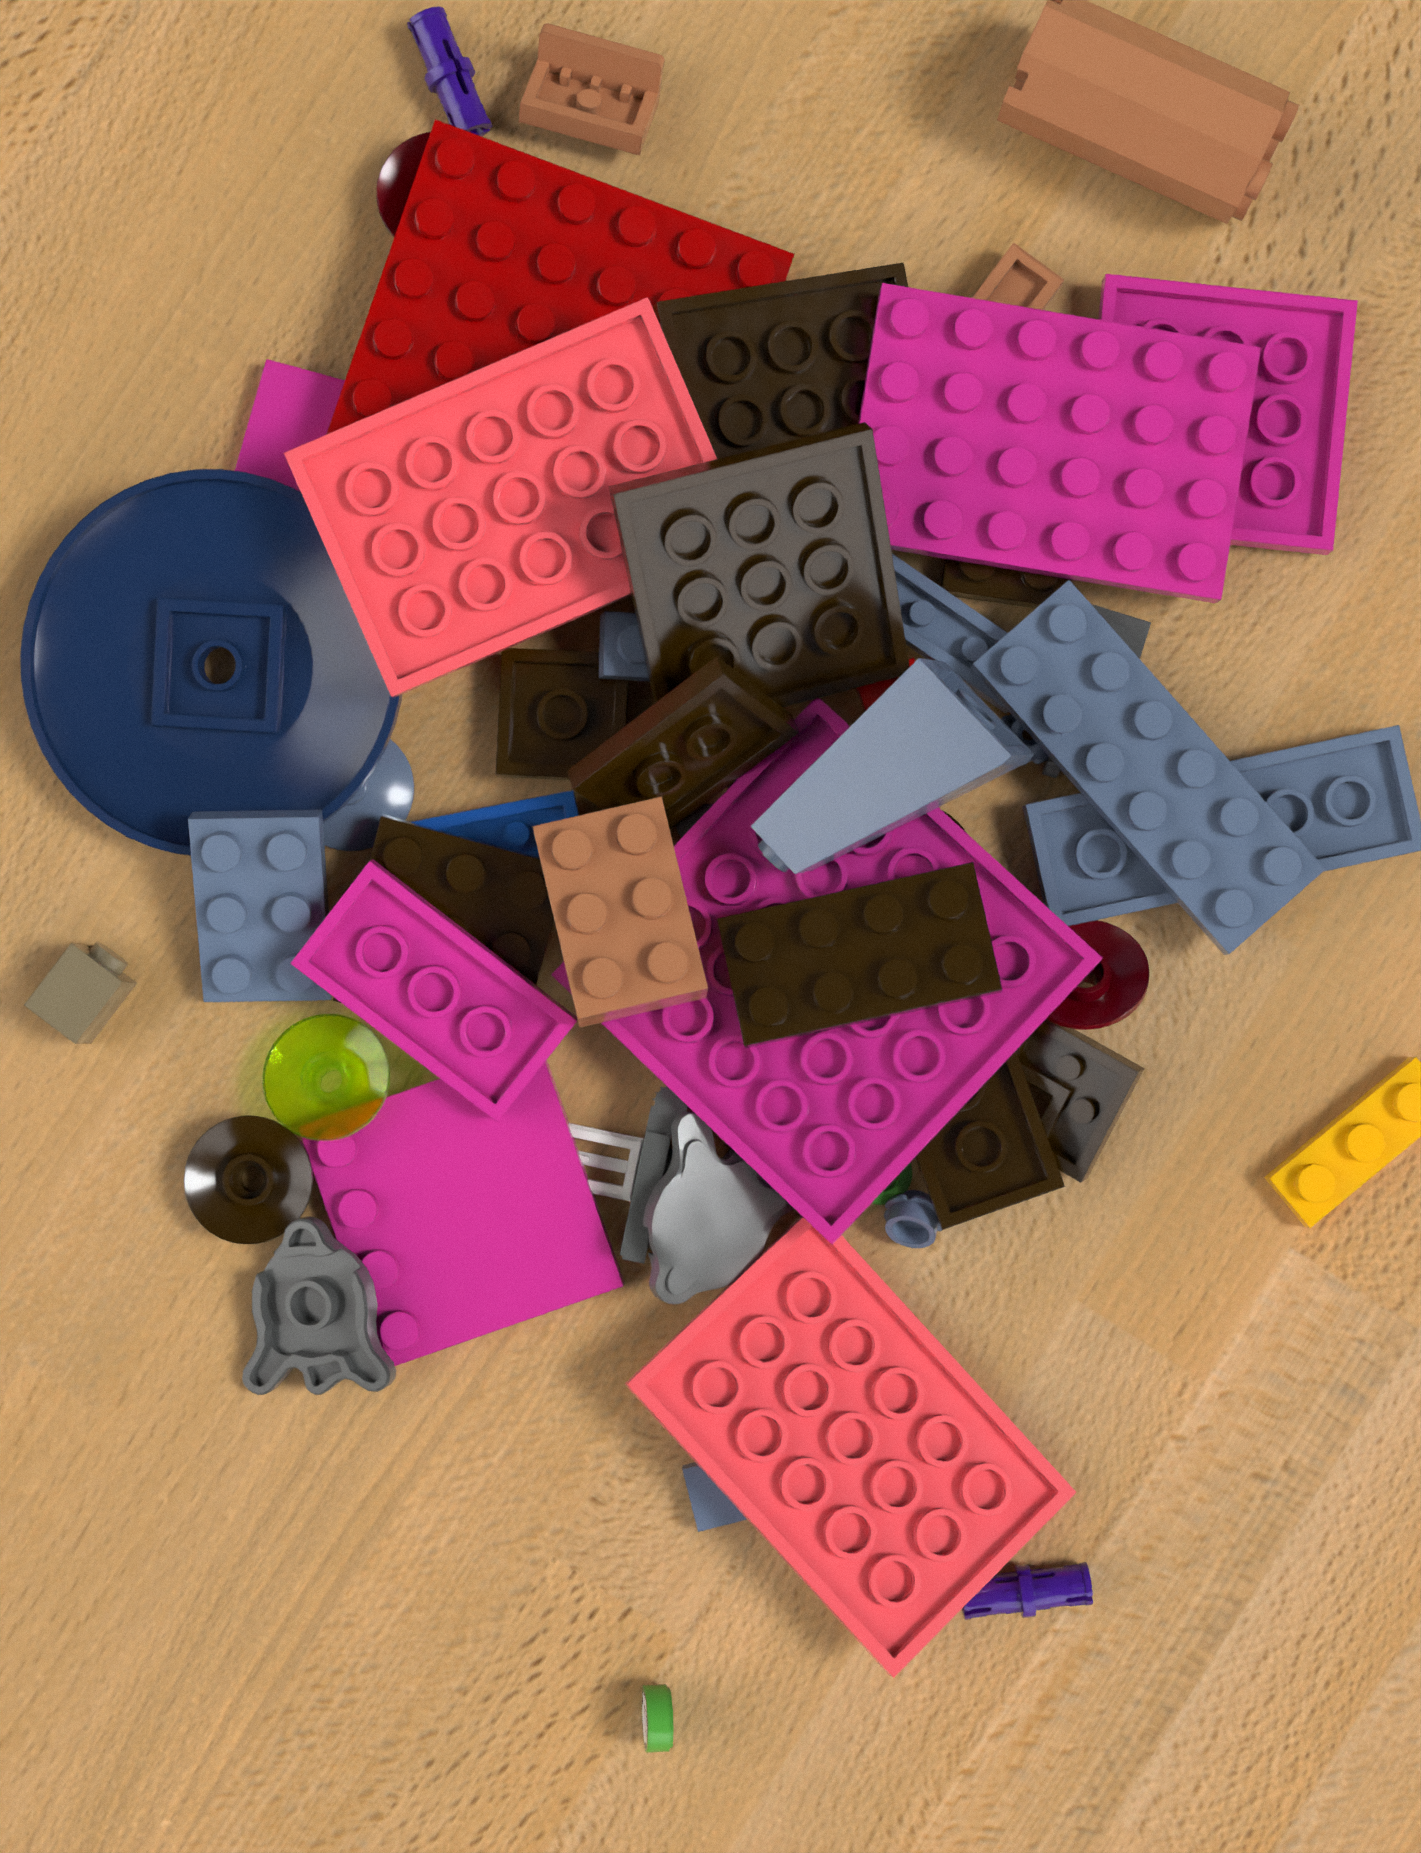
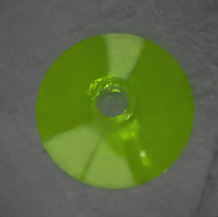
[262,1014,390,1141]

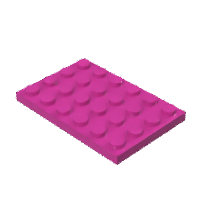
[858,283,1261,603]

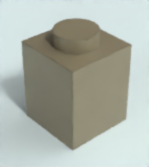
[24,942,137,1044]

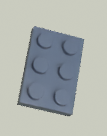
[188,810,332,1002]

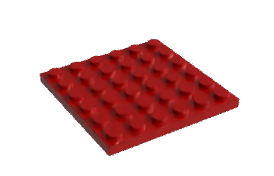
[326,119,795,599]

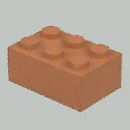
[532,797,708,1028]

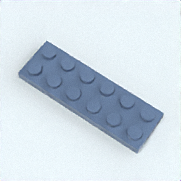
[970,580,1326,955]
[1023,725,1421,926]

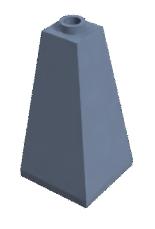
[750,658,1034,874]

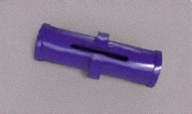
[407,6,493,136]
[962,1562,1093,1620]

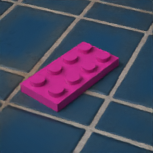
[290,859,578,1122]

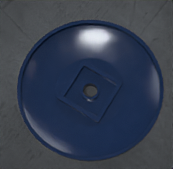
[20,469,402,856]

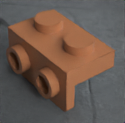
[519,23,665,156]

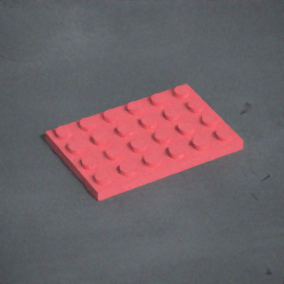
[284,297,717,698]
[625,1216,1076,1678]

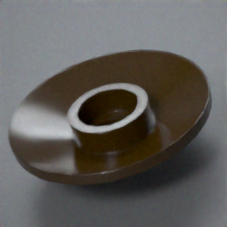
[184,1115,313,1244]

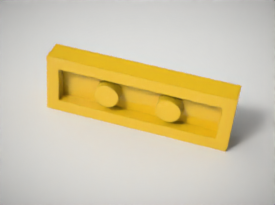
[1264,1057,1421,1228]

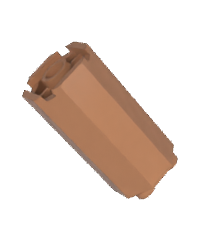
[997,0,1299,224]

